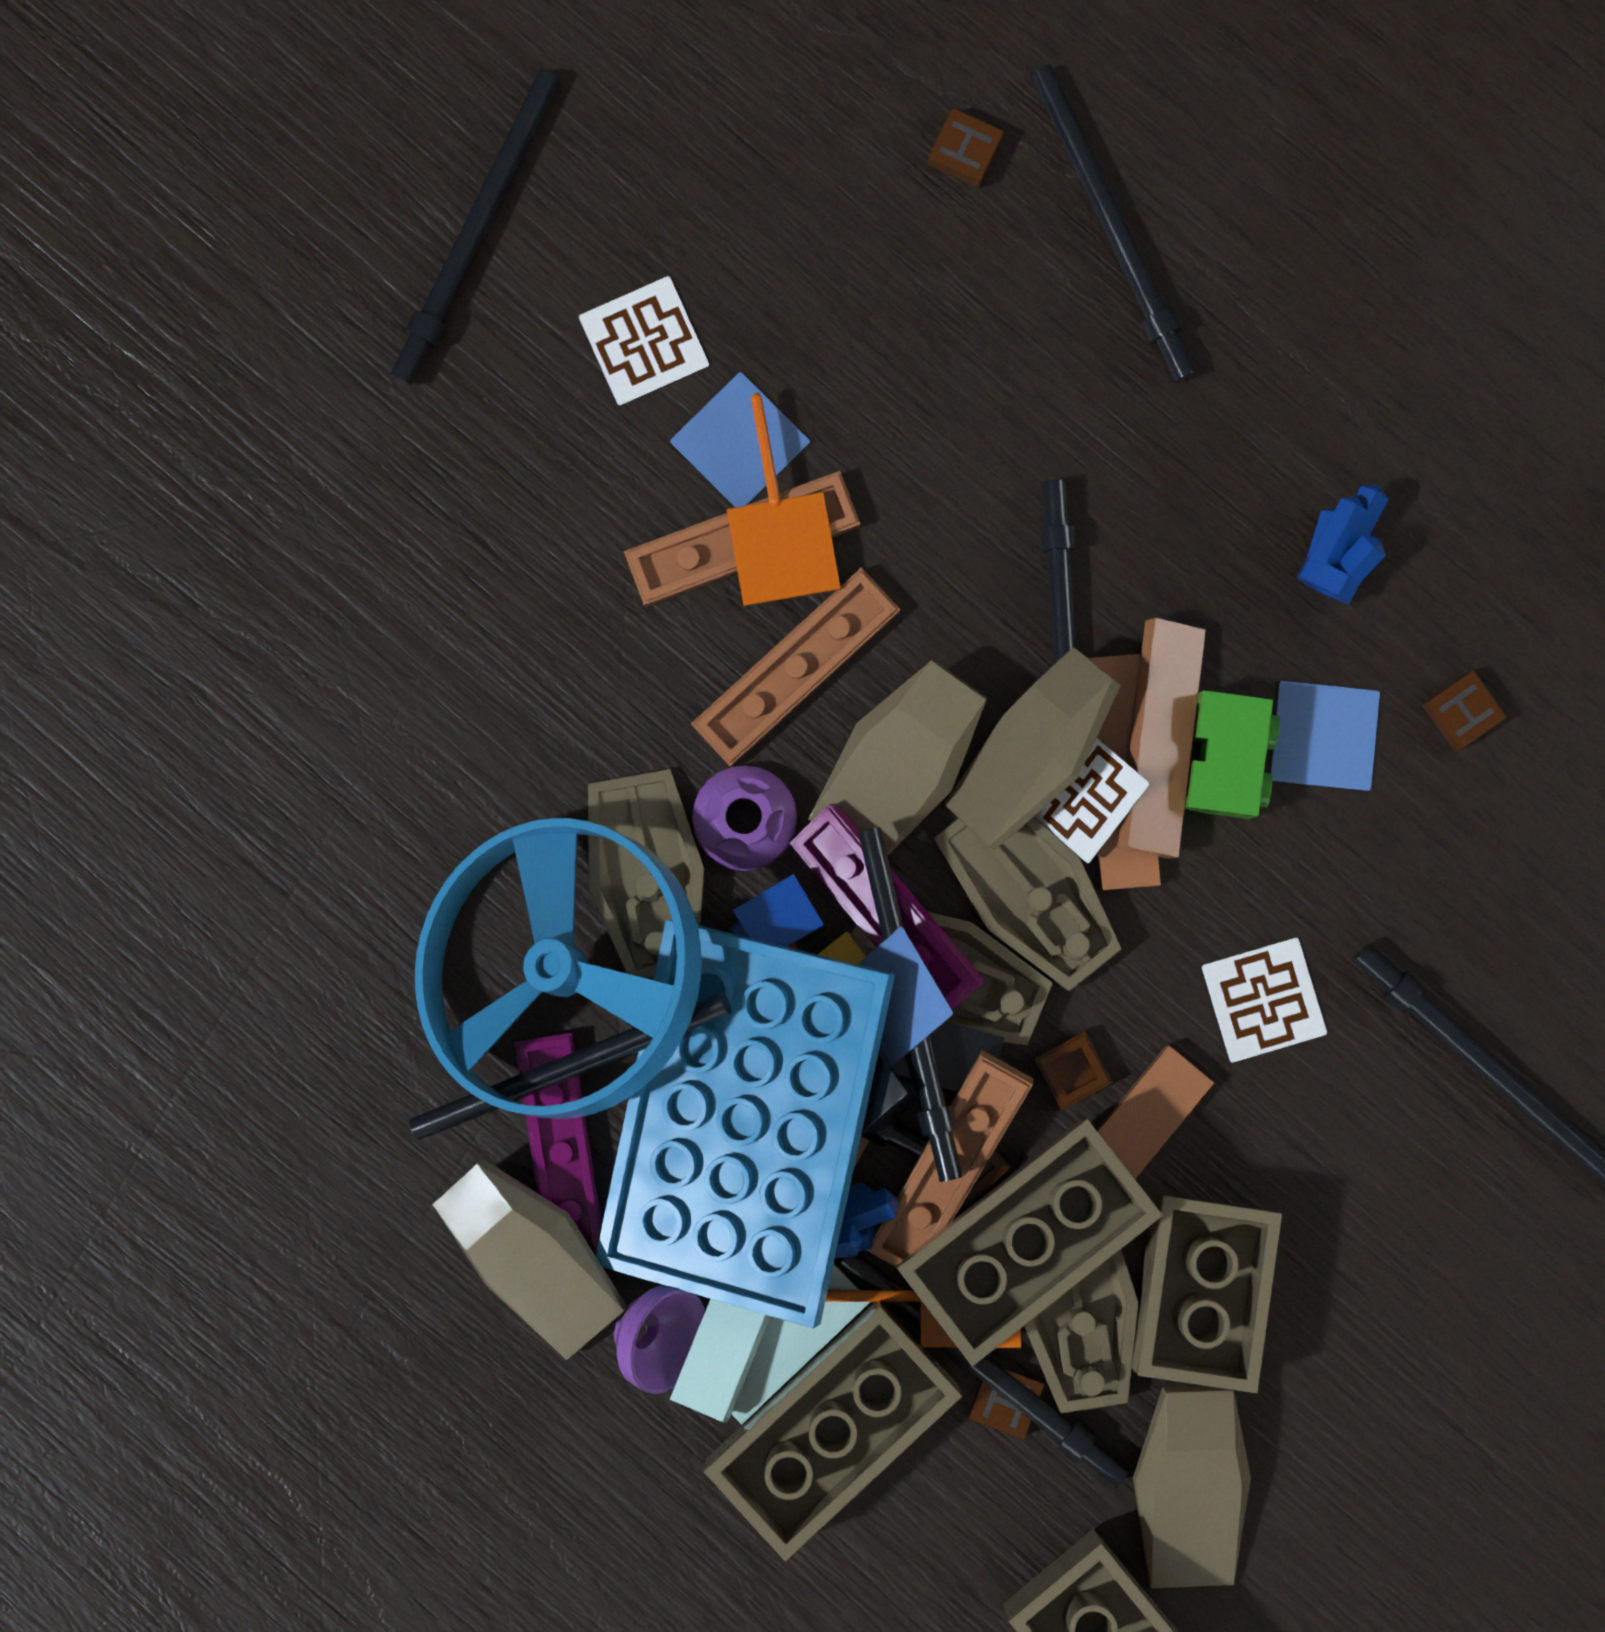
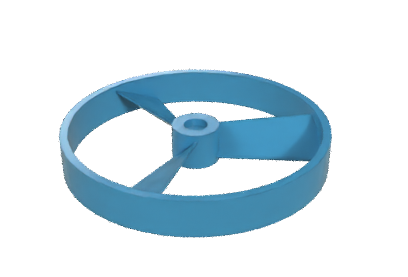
[415,818,702,1119]

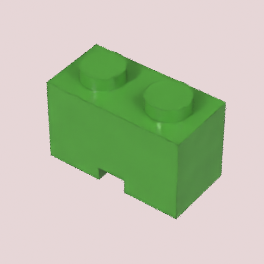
[1184,690,1280,819]

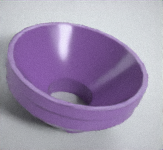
[692,765,797,871]
[614,1285,705,1394]

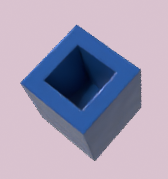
[730,874,824,947]

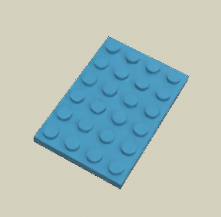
[596,919,895,1328]

